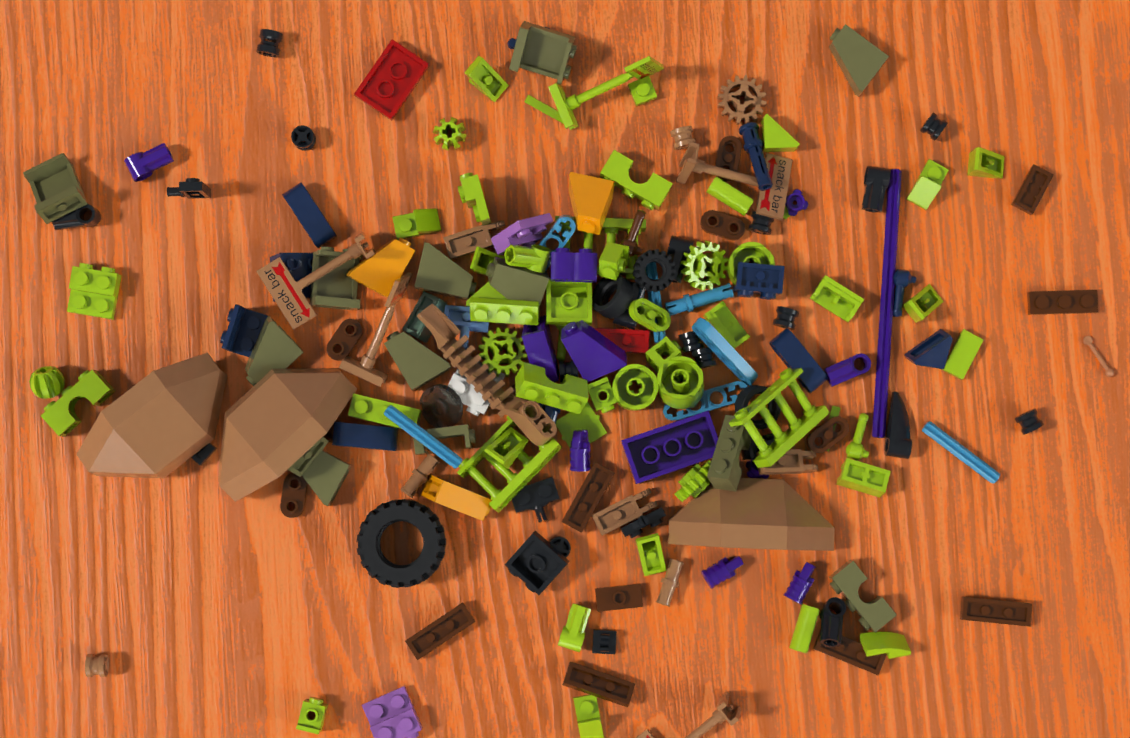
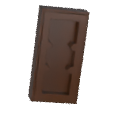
[1011,164,1053,215]
[595,584,643,612]

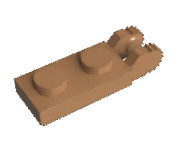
[443,220,505,260]
[756,449,819,475]
[592,488,658,536]

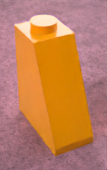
[569,172,614,235]
[346,238,415,298]
[421,474,491,521]

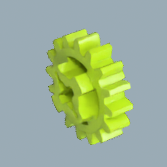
[680,240,729,291]
[478,327,527,377]
[674,460,711,502]

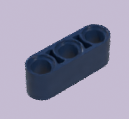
[282,182,337,248]
[769,328,828,393]
[332,422,399,451]

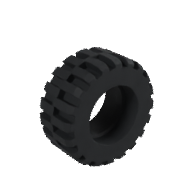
[356,499,446,588]

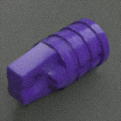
[570,429,591,472]
[701,556,744,589]
[784,562,815,605]

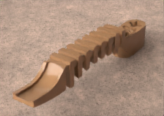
[417,304,557,446]

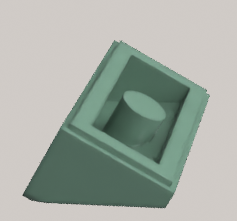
[402,291,448,343]

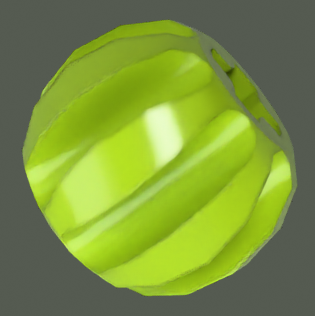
[433,117,467,151]
[29,366,65,399]

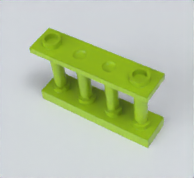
[555,216,646,280]
[729,368,830,468]
[457,412,562,513]

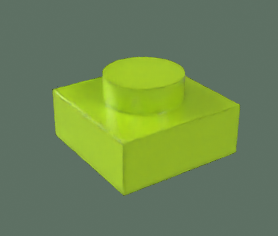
[628,76,657,106]

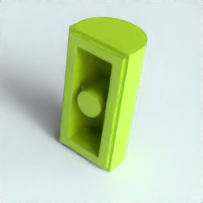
[706,177,754,216]
[789,604,820,653]

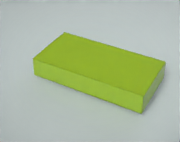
[941,329,984,380]

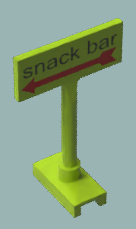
[548,56,664,130]

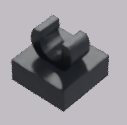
[592,629,617,654]

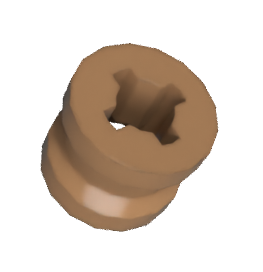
[670,126,696,150]
[85,654,109,677]

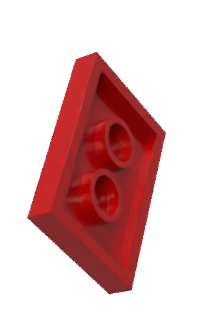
[354,39,430,121]

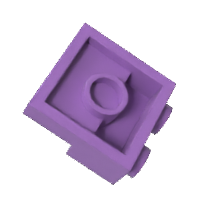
[491,213,553,255]
[362,686,423,738]

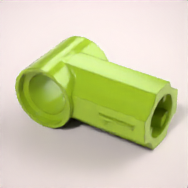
[504,244,551,273]
[558,603,591,652]

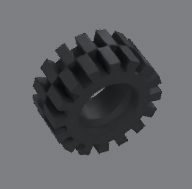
[633,249,676,292]

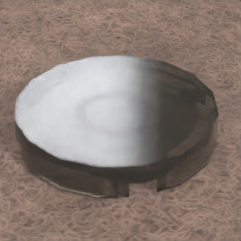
[420,384,463,428]

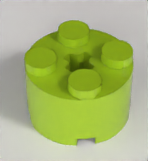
[727,242,775,286]
[657,356,704,409]
[612,364,659,411]

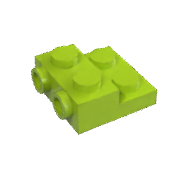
[458,173,491,225]
[67,263,122,320]
[545,278,592,325]

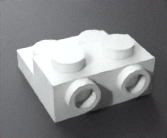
[444,361,505,417]

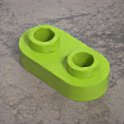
[629,298,671,332]

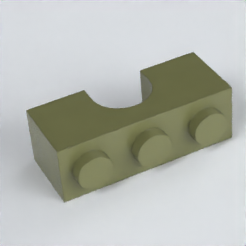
[707,415,752,491]
[829,560,897,633]

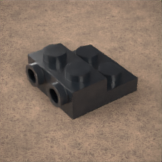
[505,530,569,595]

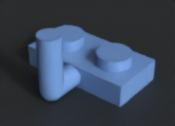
[444,305,489,350]

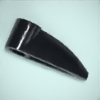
[884,392,912,459]

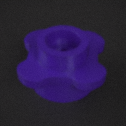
[785,189,808,216]
[746,458,769,479]

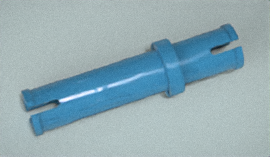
[665,283,734,316]

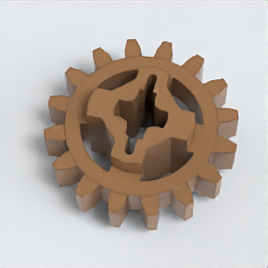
[717,75,767,125]

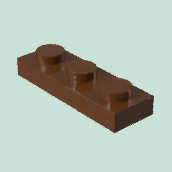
[1027,290,1098,315]
[562,462,615,533]
[960,596,1032,627]
[405,602,475,660]
[813,630,887,675]
[562,662,635,707]

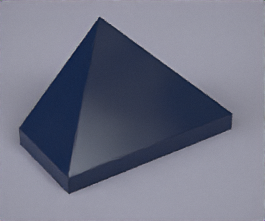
[904,329,953,369]

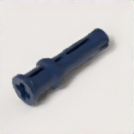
[739,122,773,191]

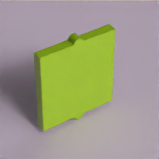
[556,401,607,448]

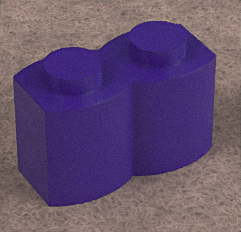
[550,248,597,283]

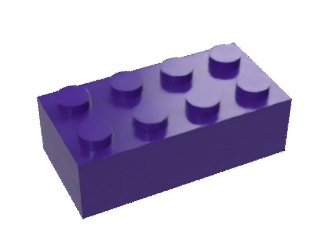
[621,410,718,484]

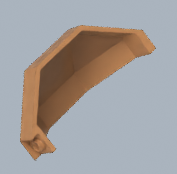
[76,352,227,479]
[218,368,357,502]
[668,478,835,551]

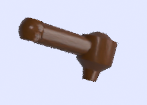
[620,210,646,257]

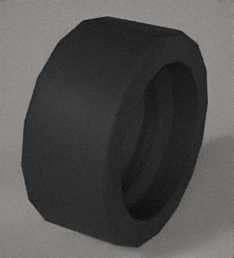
[592,275,634,319]
[735,385,781,429]

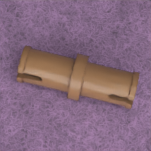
[400,453,440,498]
[656,559,684,607]

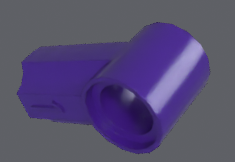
[124,143,174,182]
[824,353,871,387]

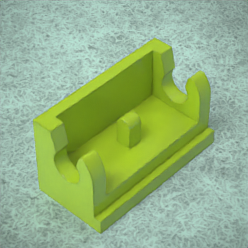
[809,275,864,322]
[703,301,750,349]
[836,458,891,498]

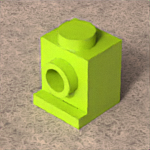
[599,242,629,280]
[645,336,682,373]
[588,377,618,414]
[296,697,328,734]

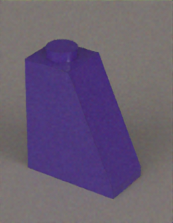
[522,315,560,383]
[561,320,627,382]

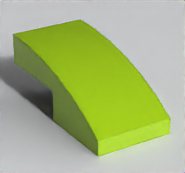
[860,632,911,659]

